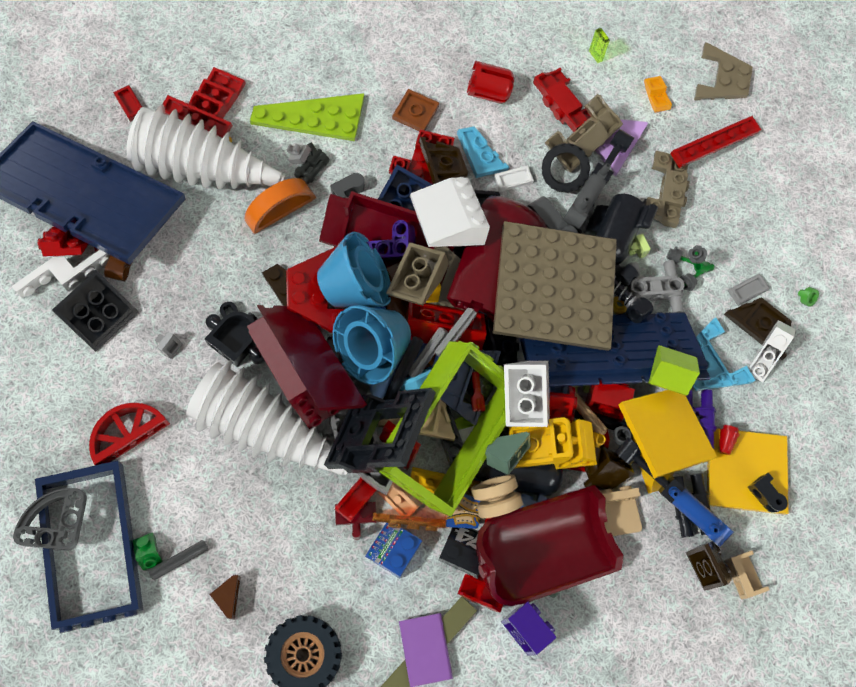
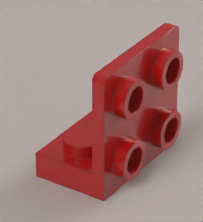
[549,386,577,423]

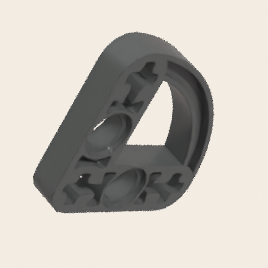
[13,488,87,551]

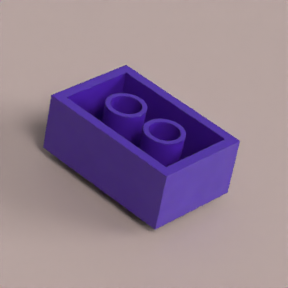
[501,602,557,656]

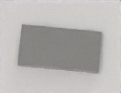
[728,273,770,306]

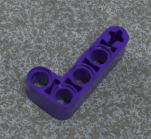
[366,220,415,260]

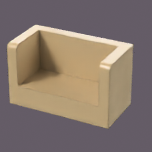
[724,550,770,600]

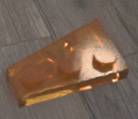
[373,513,446,531]

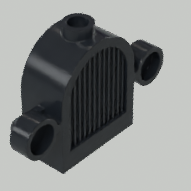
[205,312,265,367]

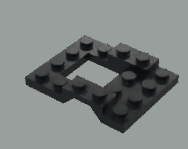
[324,388,436,473]

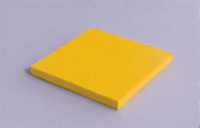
[618,390,717,479]
[707,428,788,515]

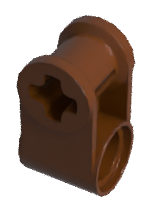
[104,255,132,282]

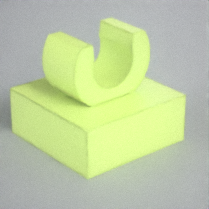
[629,234,651,258]

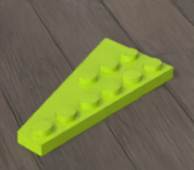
[250,93,364,141]

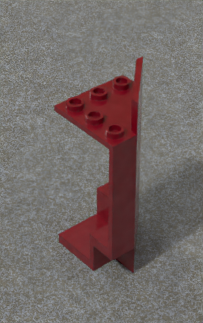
[247,305,367,429]

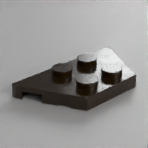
[419,137,468,184]
[724,297,792,360]

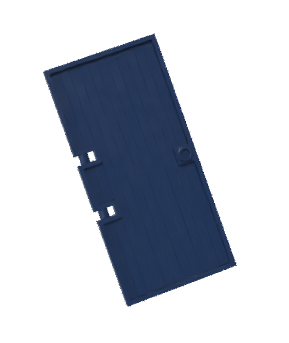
[0,121,186,265]

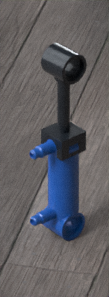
[615,437,734,547]

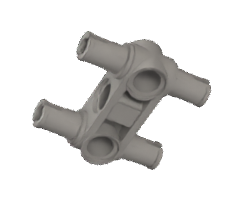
[627,260,684,313]

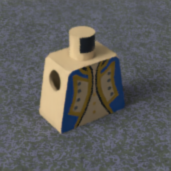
[444,489,486,529]

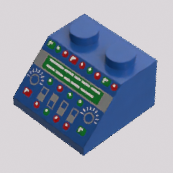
[365,521,422,579]

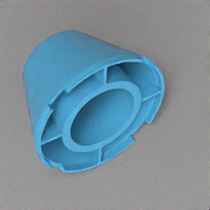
[317,232,391,308]
[333,305,411,385]

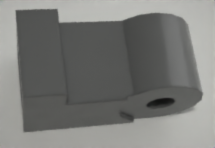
[330,173,365,198]

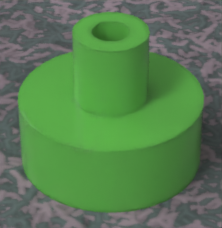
[798,287,819,307]

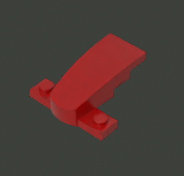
[163,67,246,138]

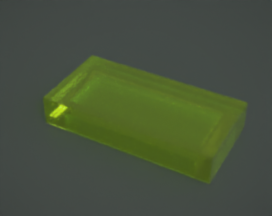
[589,27,610,63]

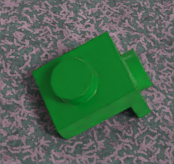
[133,532,163,570]

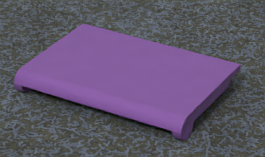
[399,613,453,687]

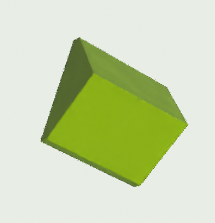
[648,345,700,396]

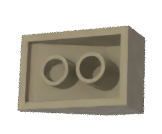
[387,242,449,306]

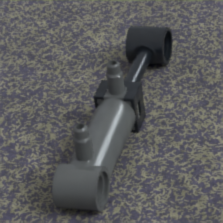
[563,128,634,229]

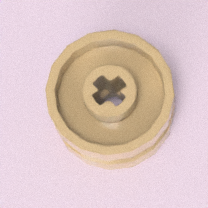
[471,474,523,518]

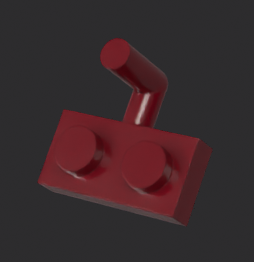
[335,502,377,540]

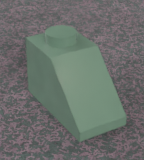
[485,432,531,475]

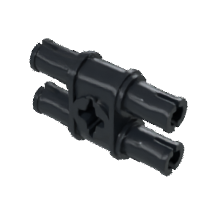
[674,473,713,538]

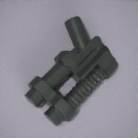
[294,142,330,184]

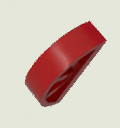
[89,403,170,465]

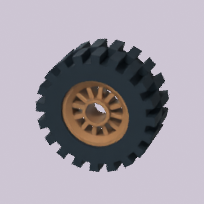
[264,615,342,687]

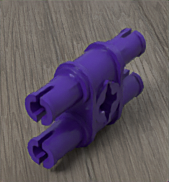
[686,389,717,449]

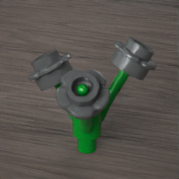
[667,245,714,291]

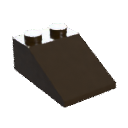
[685,541,732,591]

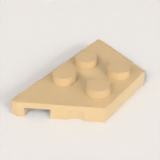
[378,390,455,441]

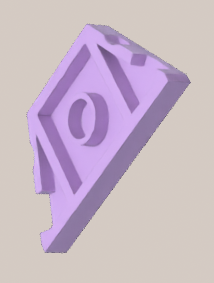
[595,119,648,176]

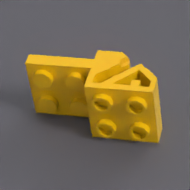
[509,417,597,469]

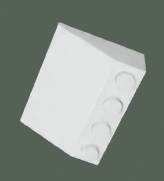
[410,177,490,247]

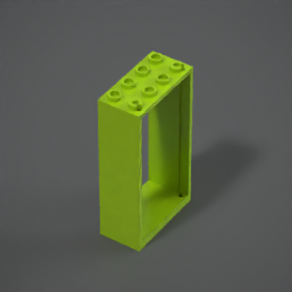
[379,341,506,517]

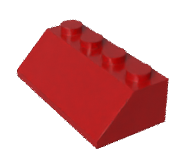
[406,302,487,350]

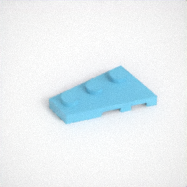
[457,126,509,178]

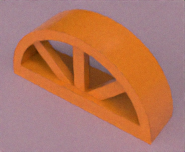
[244,178,316,234]

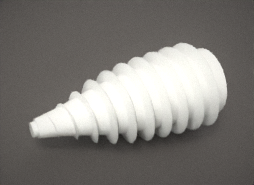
[126,104,286,189]
[186,360,348,476]

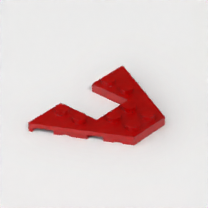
[286,246,345,333]

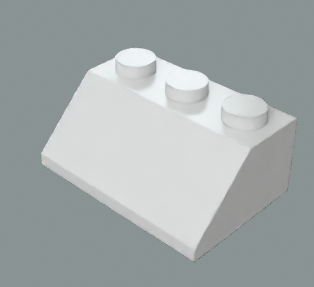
[504,361,550,427]

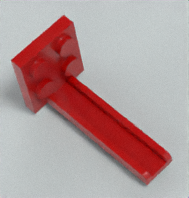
[334,420,421,522]

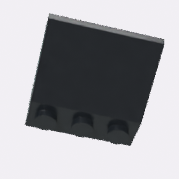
[51,270,139,352]

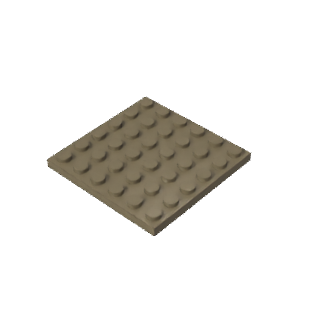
[493,221,616,351]

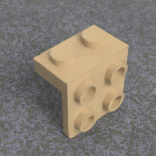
[600,486,642,536]

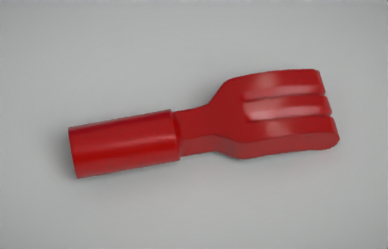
[471,372,485,412]

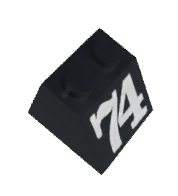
[438,527,479,577]

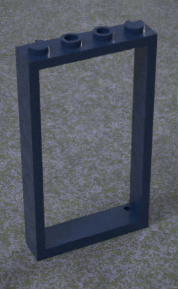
[35,461,144,634]

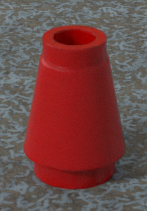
[718,425,740,455]

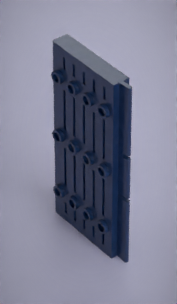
[519,312,710,387]

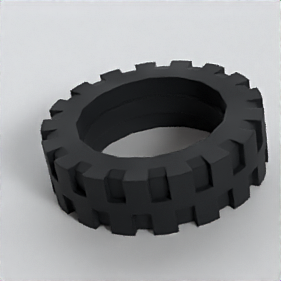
[542,143,590,193]

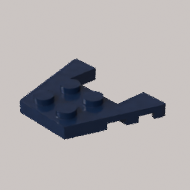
[431,350,501,425]

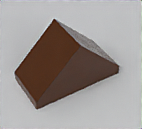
[209,575,241,620]

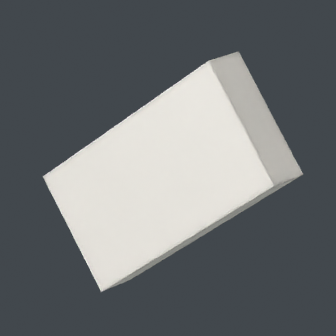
[494,165,534,192]

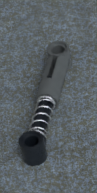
[561,225,653,323]

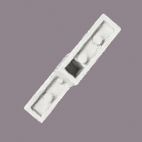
[12,250,110,299]

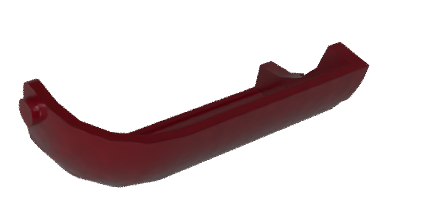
[447,196,547,322]
[476,485,624,606]

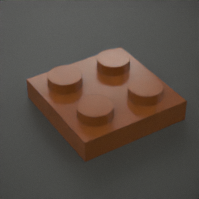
[392,89,439,131]

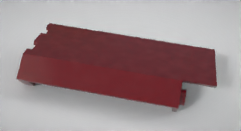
[319,191,455,286]

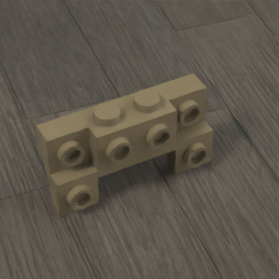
[545,94,623,173]
[646,151,690,228]

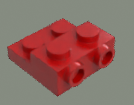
[37,227,89,257]

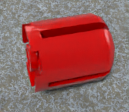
[467,61,515,104]

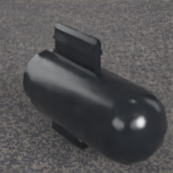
[586,193,658,266]
[475,432,564,496]

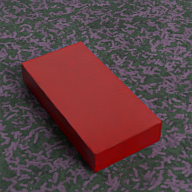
[113,85,142,122]

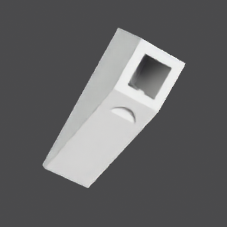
[748,320,796,382]

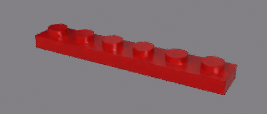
[670,116,761,168]

